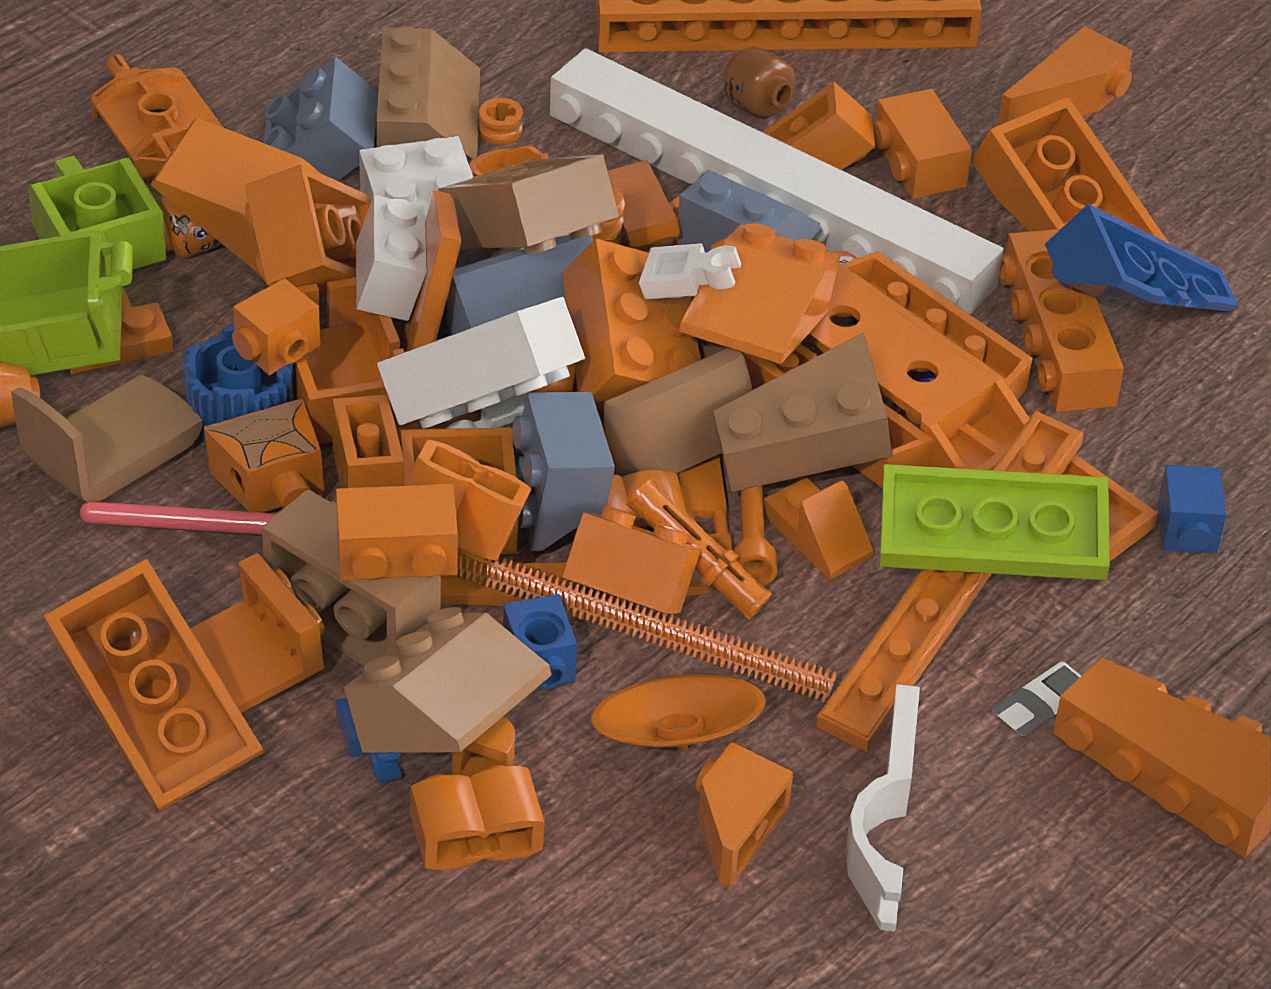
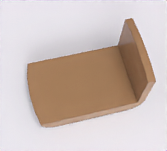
[604,338,752,477]
[11,375,202,502]

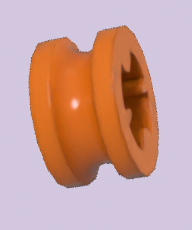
[479,98,523,145]

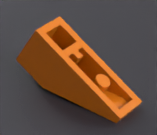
[998,26,1133,126]

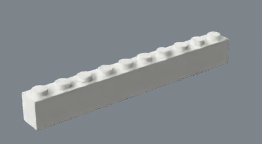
[550,48,1004,314]

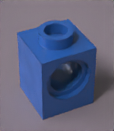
[503,594,577,690]

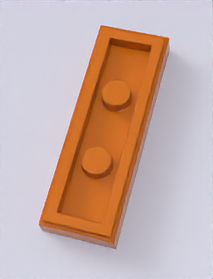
[608,160,680,249]

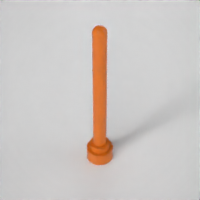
[733,486,777,586]

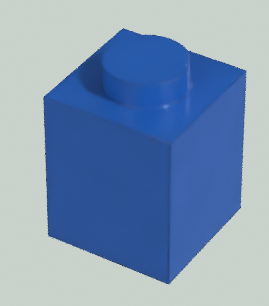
[1158,465,1226,553]

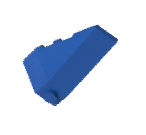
[1045,204,1239,312]

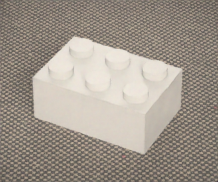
[359,136,493,269]
[377,297,585,429]

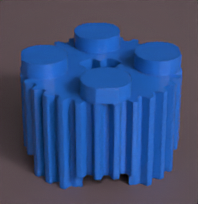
[184,323,295,442]

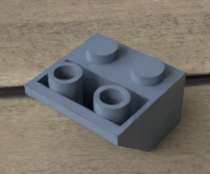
[262,57,378,181]
[513,392,615,551]

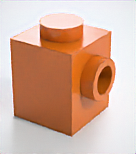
[232,278,320,375]

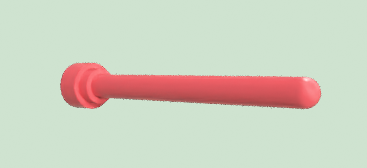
[80,501,277,535]

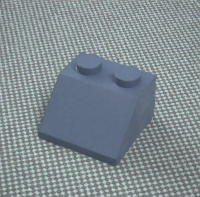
[678,170,821,253]

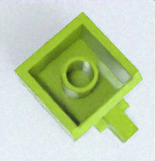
[28,155,166,269]

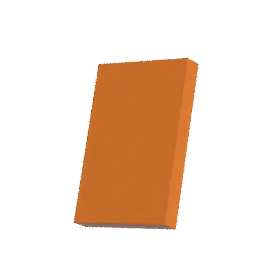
[398,190,461,352]

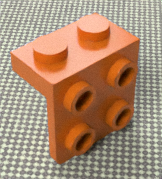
[190,553,325,713]

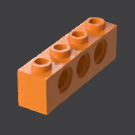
[999,229,1124,412]

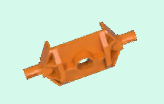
[90,54,223,181]

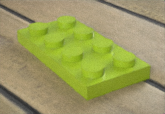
[880,464,1110,580]

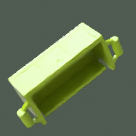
[0,229,133,375]

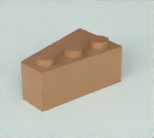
[714,332,892,492]

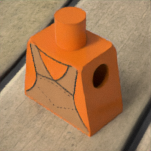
[204,398,324,513]

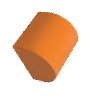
[452,716,515,777]

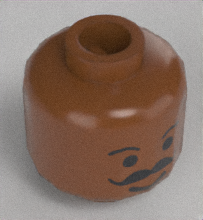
[723,47,795,118]

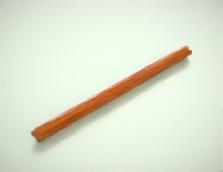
[314,492,836,703]

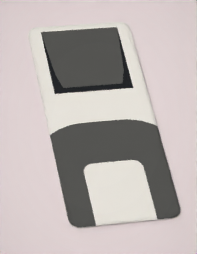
[992,662,1081,736]

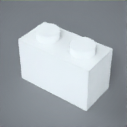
[356,195,427,321]

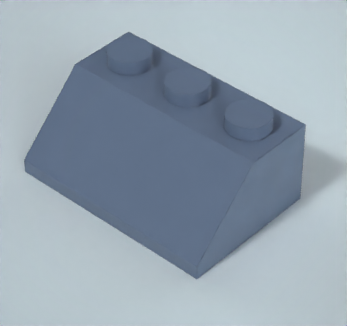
[446,235,593,337]

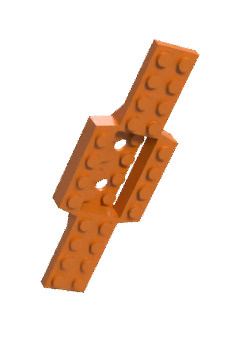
[621,197,1158,581]

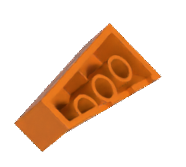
[1053,657,1271,858]

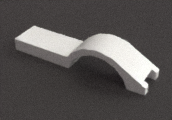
[845,684,920,932]

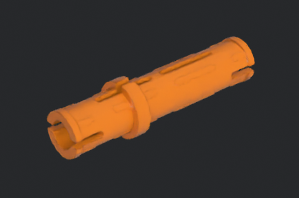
[625,478,773,620]

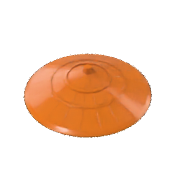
[591,674,766,751]

